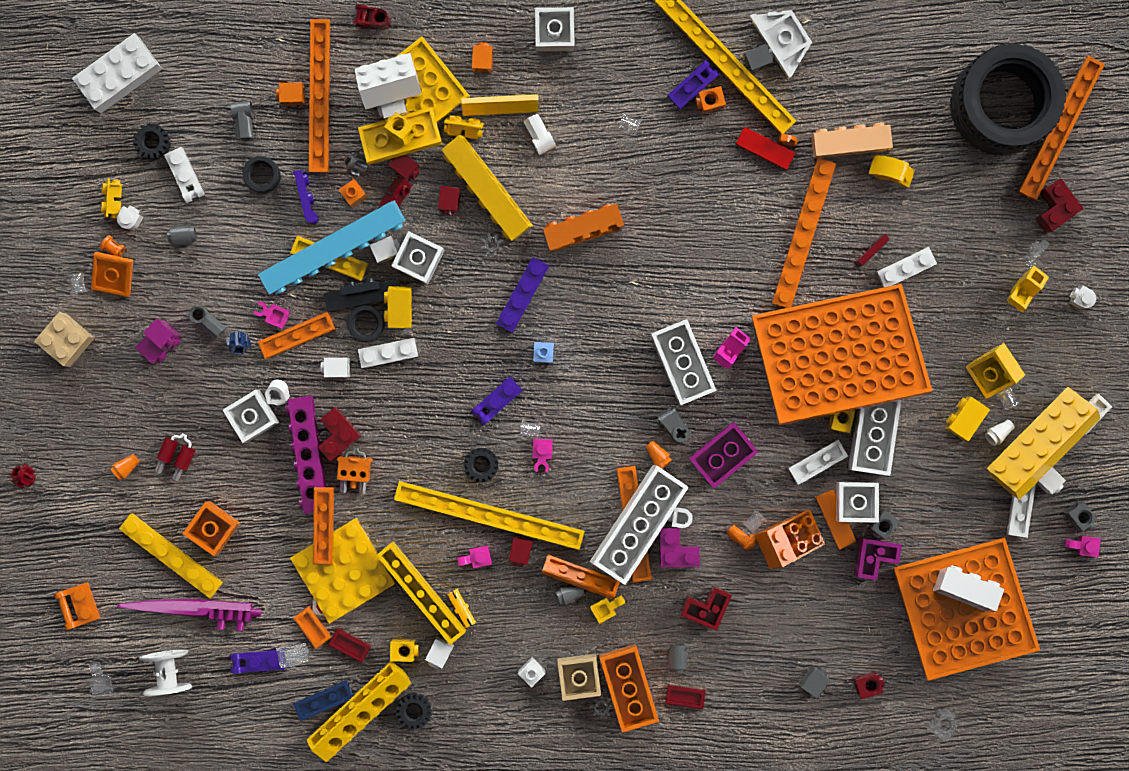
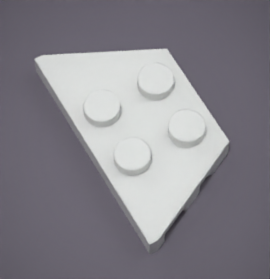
[749,10,812,79]

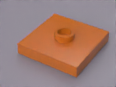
[91,252,133,297]

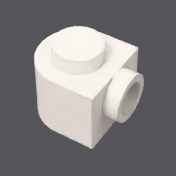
[117,205,144,230]
[1069,285,1096,309]
[265,380,290,405]
[668,507,692,528]

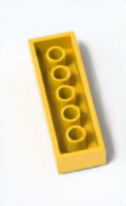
[987,387,1101,500]

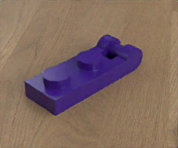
[667,60,720,110]
[293,170,319,225]
[470,376,523,426]
[230,649,286,674]

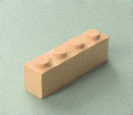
[811,122,893,159]

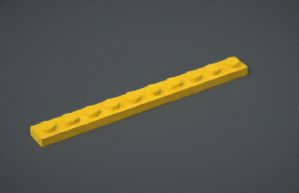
[653,0,796,134]
[394,481,585,550]

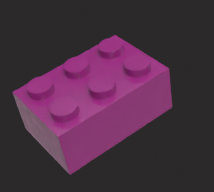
[688,422,758,489]

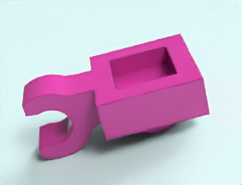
[1064,535,1101,558]
[457,545,492,568]

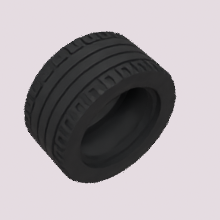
[950,43,1066,155]

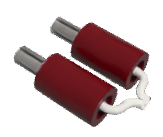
[155,433,196,481]

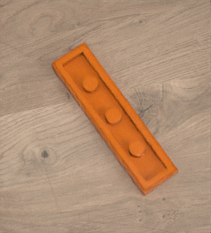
[258,312,336,359]
[313,487,334,565]
[541,555,620,600]

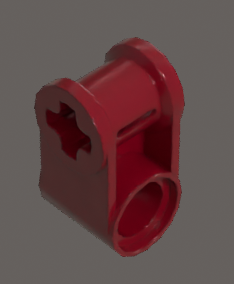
[352,5,391,30]

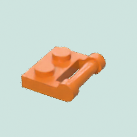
[54,582,100,630]

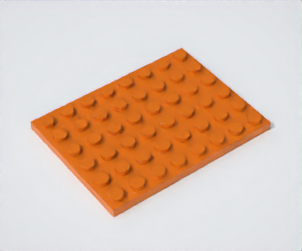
[752,284,932,426]

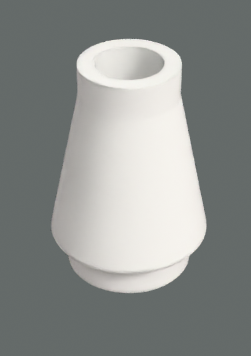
[985,420,1015,446]

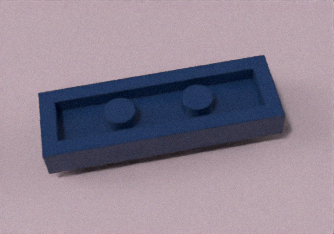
[293,680,354,721]

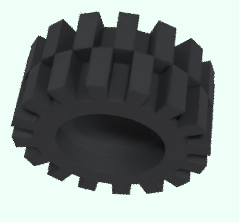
[133,123,171,160]
[464,448,499,482]
[396,692,432,730]

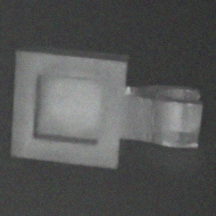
[88,662,114,698]

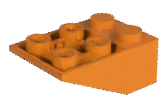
[755,509,825,570]

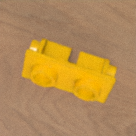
[444,115,484,139]
[101,178,122,219]

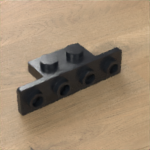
[324,278,400,311]

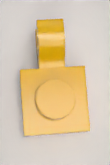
[590,595,625,624]

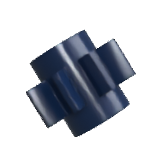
[226,331,251,355]

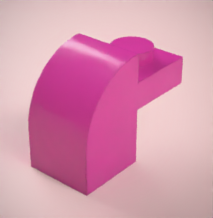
[713,327,751,369]

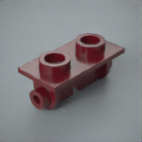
[379,176,412,209]

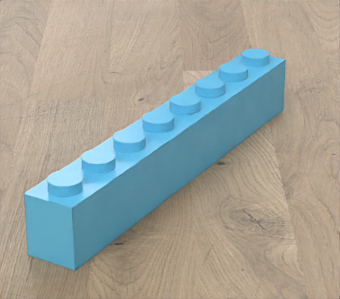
[258,200,406,295]

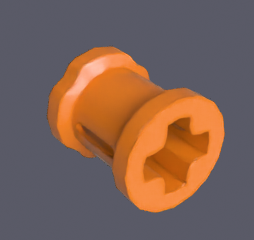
[99,235,126,257]

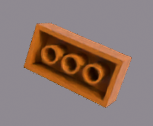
[599,644,659,733]

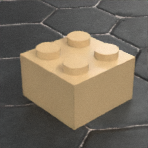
[34,312,95,367]
[557,654,601,701]

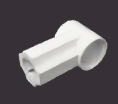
[524,114,556,155]

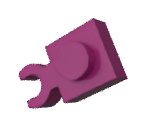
[254,302,291,329]
[533,439,553,472]

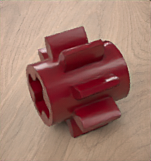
[11,464,36,489]

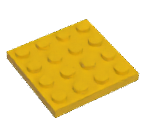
[379,36,470,123]
[290,518,396,624]

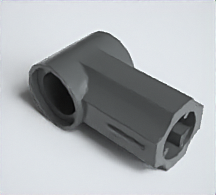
[231,101,254,141]
[189,306,226,340]

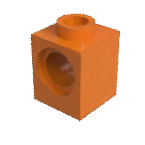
[472,42,493,73]
[276,82,305,106]
[695,86,726,114]
[339,179,368,208]

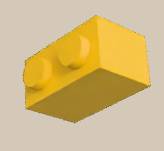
[384,286,412,328]
[945,396,990,441]

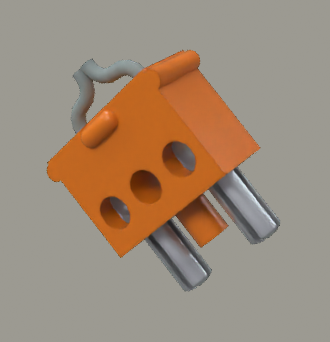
[337,447,373,494]

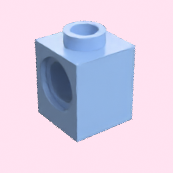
[534,342,554,363]

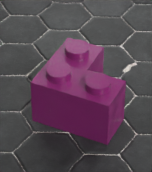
[135,319,183,364]
[659,527,700,568]
[854,537,902,580]

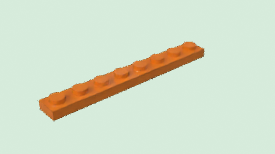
[309,19,331,173]
[1017,56,1105,201]
[772,158,836,308]

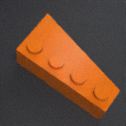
[543,203,624,252]

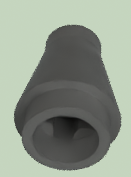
[555,586,585,606]

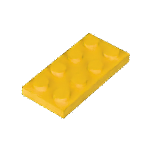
[358,107,442,165]

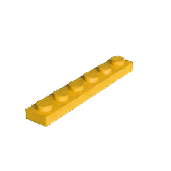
[119,513,223,599]

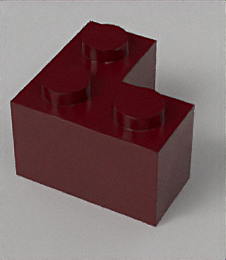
[1035,178,1084,234]
[318,407,362,462]
[680,585,732,631]

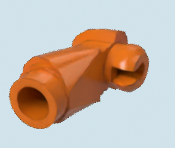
[726,524,757,550]

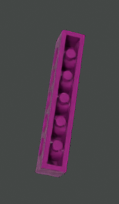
[286,396,326,514]

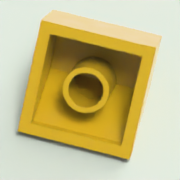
[966,343,1025,399]

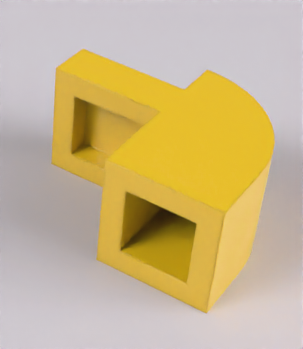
[869,155,915,188]
[1007,266,1049,312]

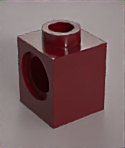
[389,155,420,181]
[438,186,461,216]
[509,537,533,567]
[853,671,885,699]

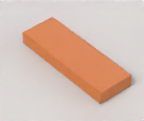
[815,489,857,550]

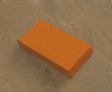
[293,606,332,649]

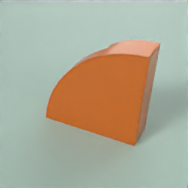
[778,133,798,147]

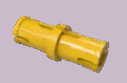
[447,588,476,628]

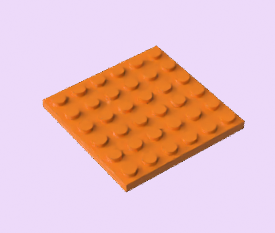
[893,538,1040,681]

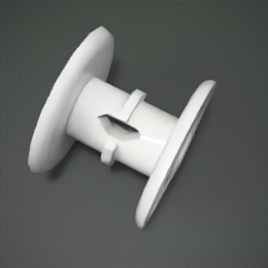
[139,649,192,696]

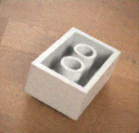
[355,53,421,109]
[933,565,1004,612]

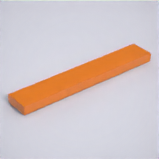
[616,466,652,583]

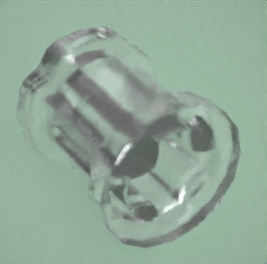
[618,112,642,136]
[67,273,88,295]
[996,386,1020,411]
[520,420,541,439]
[742,509,767,534]

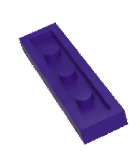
[496,257,549,333]

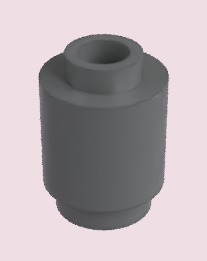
[167,225,197,246]
[668,644,688,673]

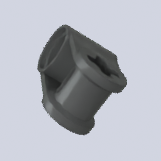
[657,406,690,443]

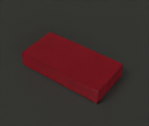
[854,234,890,267]
[328,628,372,663]
[665,684,706,710]

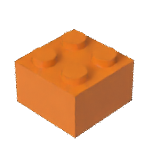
[183,501,241,556]

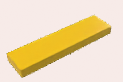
[461,94,539,116]
[290,236,368,281]

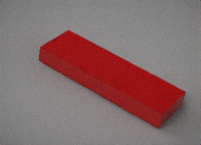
[735,127,795,170]

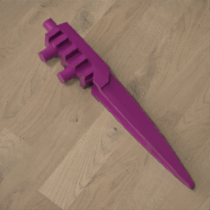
[117,599,262,632]

